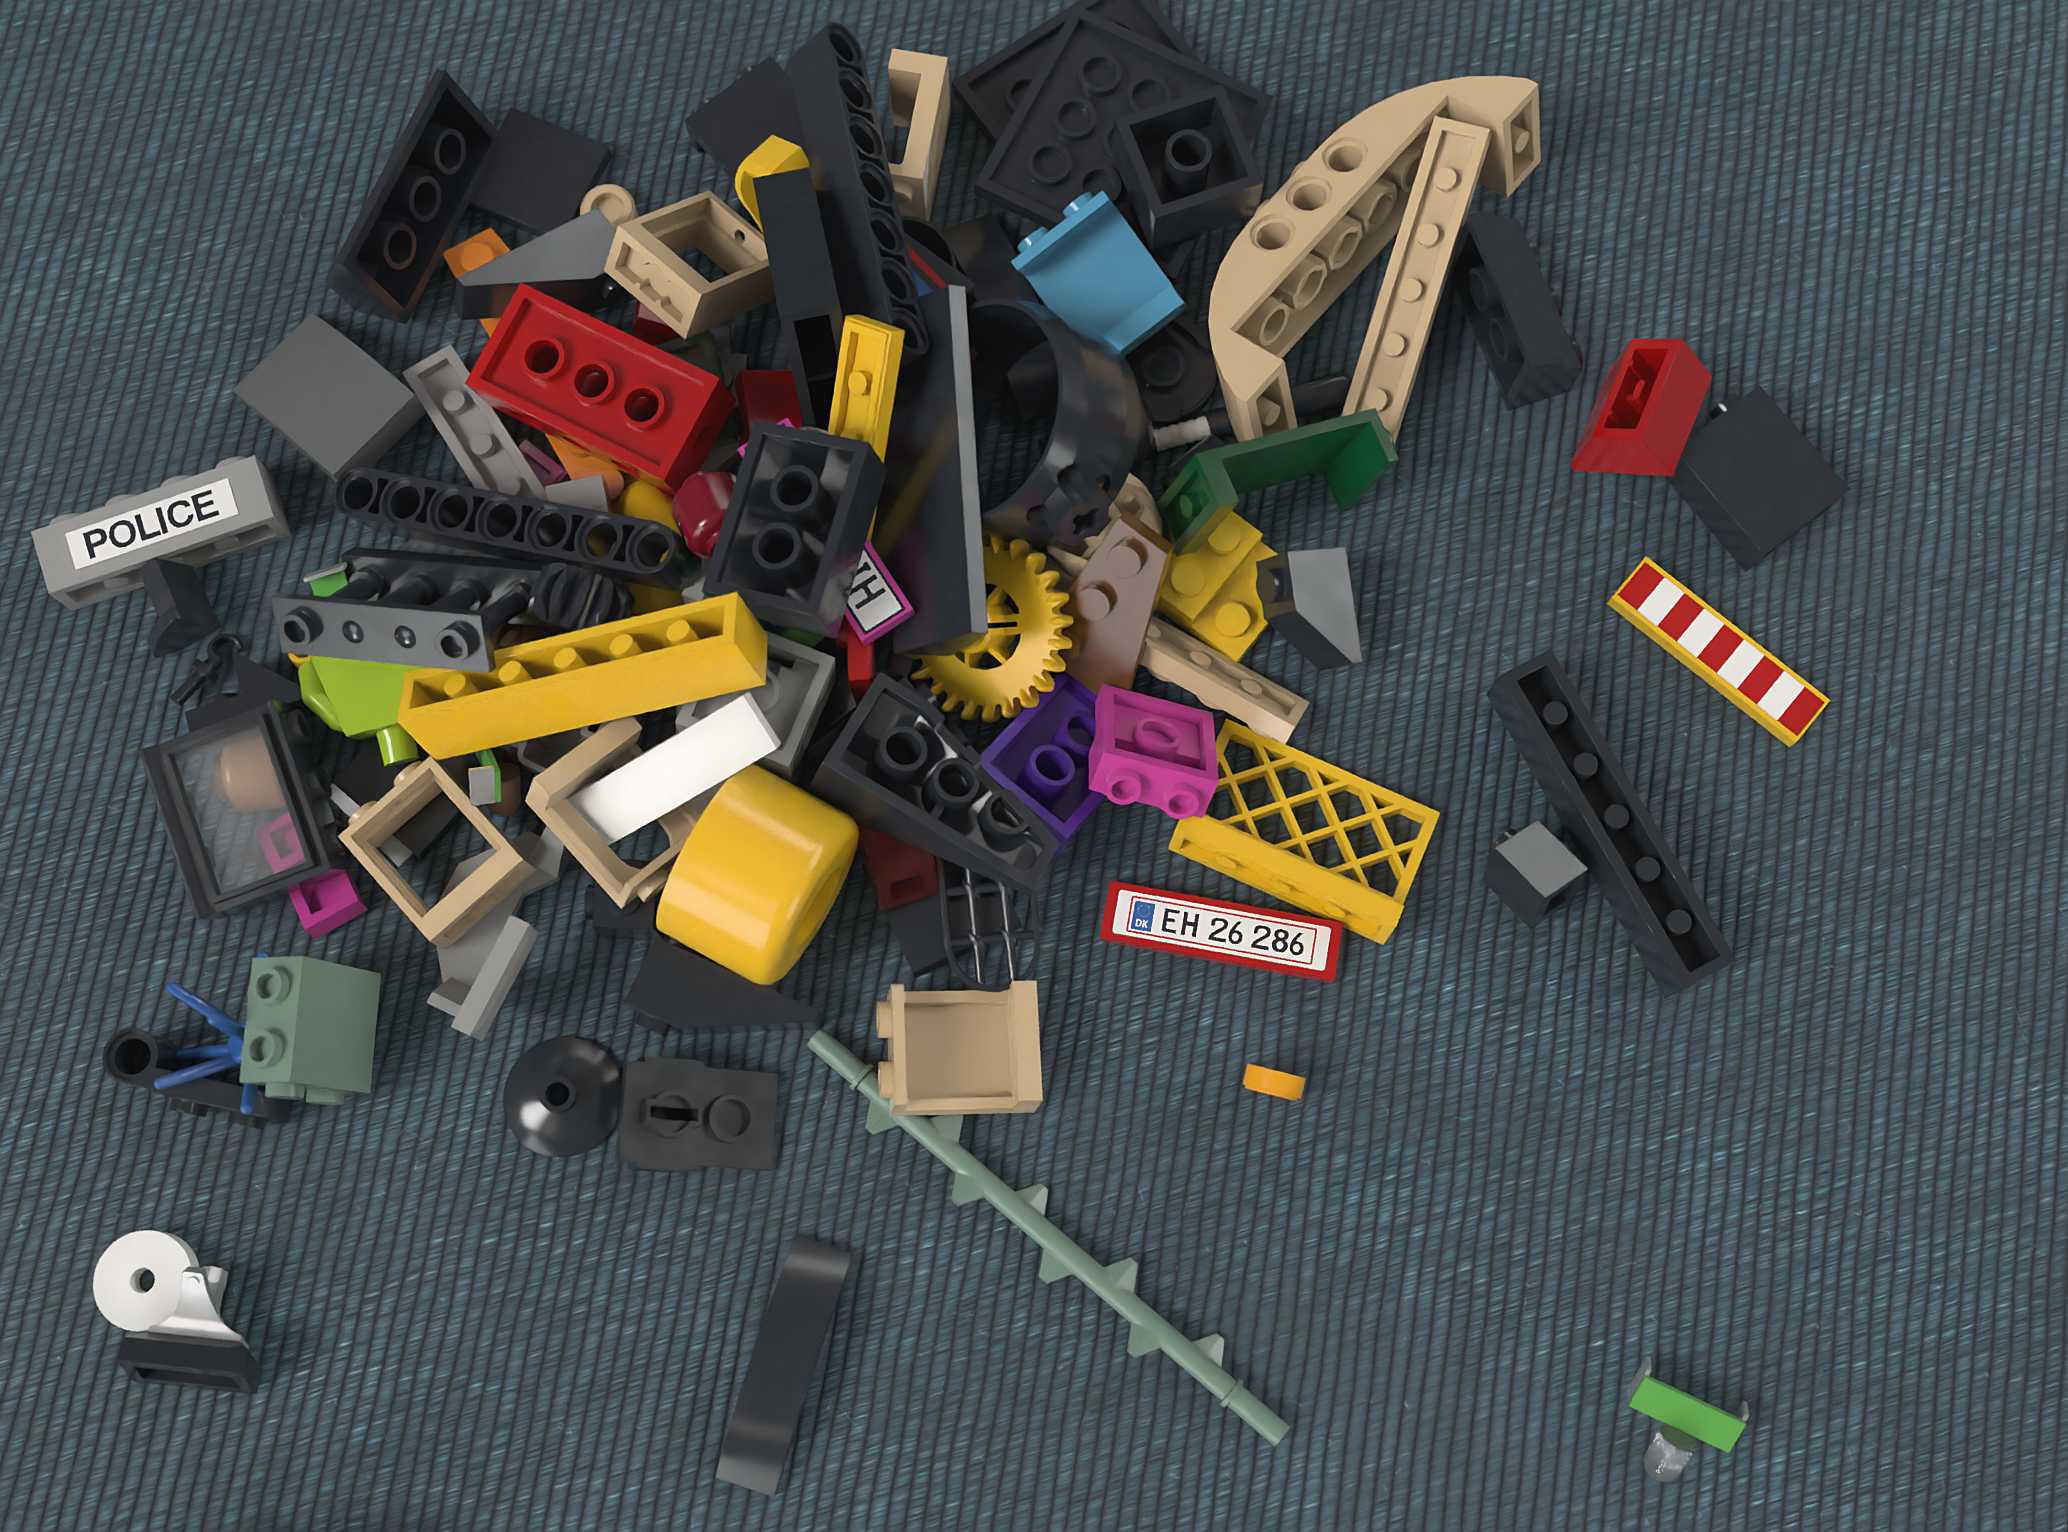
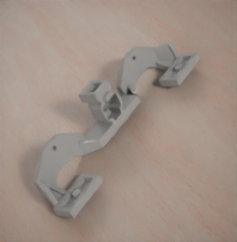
[426,558,711,1042]

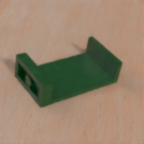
[1155,408,1399,557]

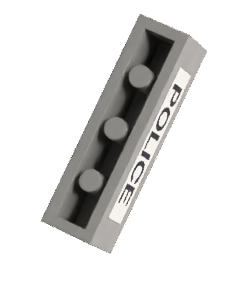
[31,455,291,611]

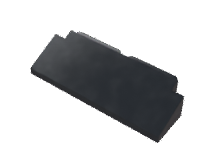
[871,285,988,656]

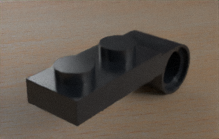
[102,1028,295,1130]

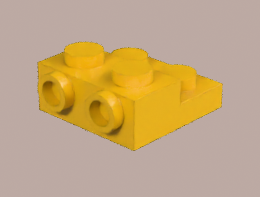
[1157,511,1278,663]

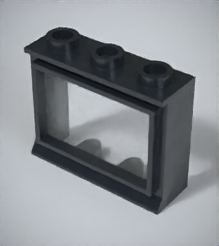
[138,699,352,920]

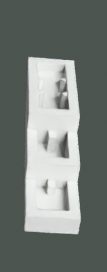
[567,691,781,845]

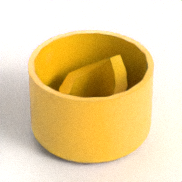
[656,763,859,985]

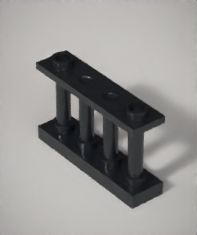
[271,547,551,673]

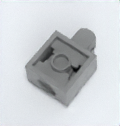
[675,630,837,783]

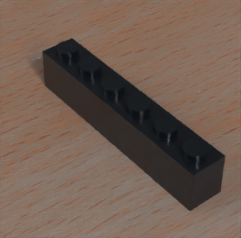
[1486,649,1737,999]

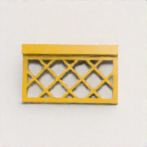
[1168,719,1440,945]

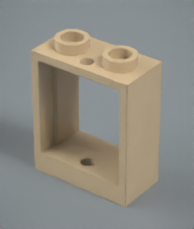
[604,190,775,339]
[338,756,537,950]

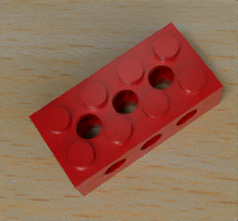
[465,283,737,496]

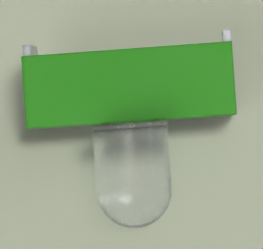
[1628,1356,1749,1482]

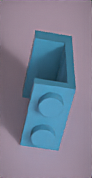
[1011,190,1189,357]

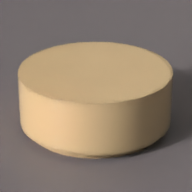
[580,184,638,230]

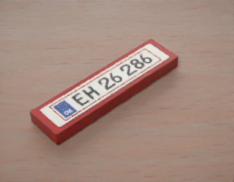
[1099,881,1343,983]

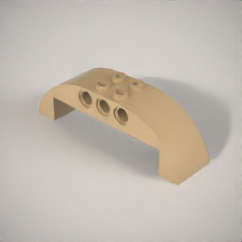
[1208,76,1541,442]

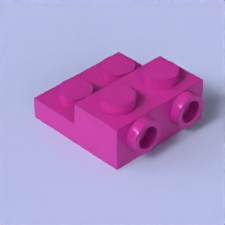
[1088,684,1219,819]

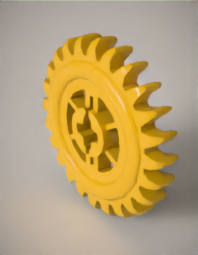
[901,537,1073,723]

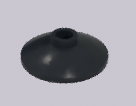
[503,1037,622,1158]

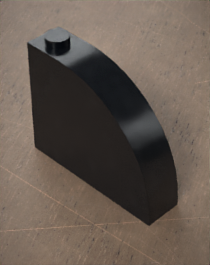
[752,167,844,430]

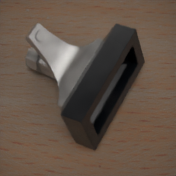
[116,1266,263,1395]

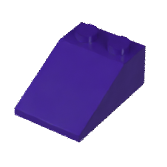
[980,671,1107,869]

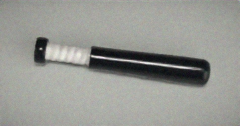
[1144,372,1352,461]

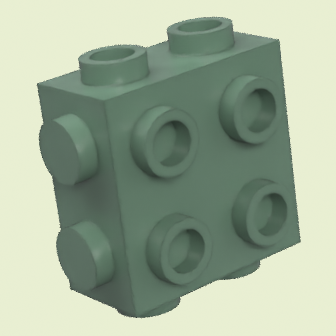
[239,956,381,1105]

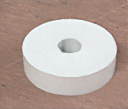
[93,1230,199,1331]

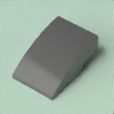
[232,313,427,482]

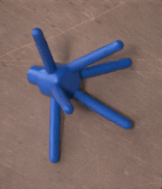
[154,951,270,1114]

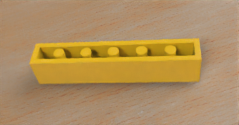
[397,592,768,761]

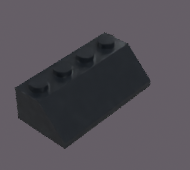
[324,69,504,324]

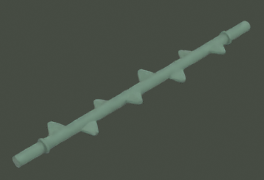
[807,1028,1290,1446]

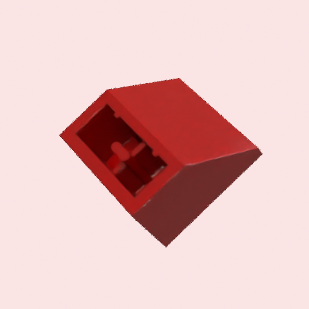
[1570,339,1712,476]

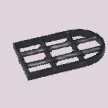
[936,856,1043,993]

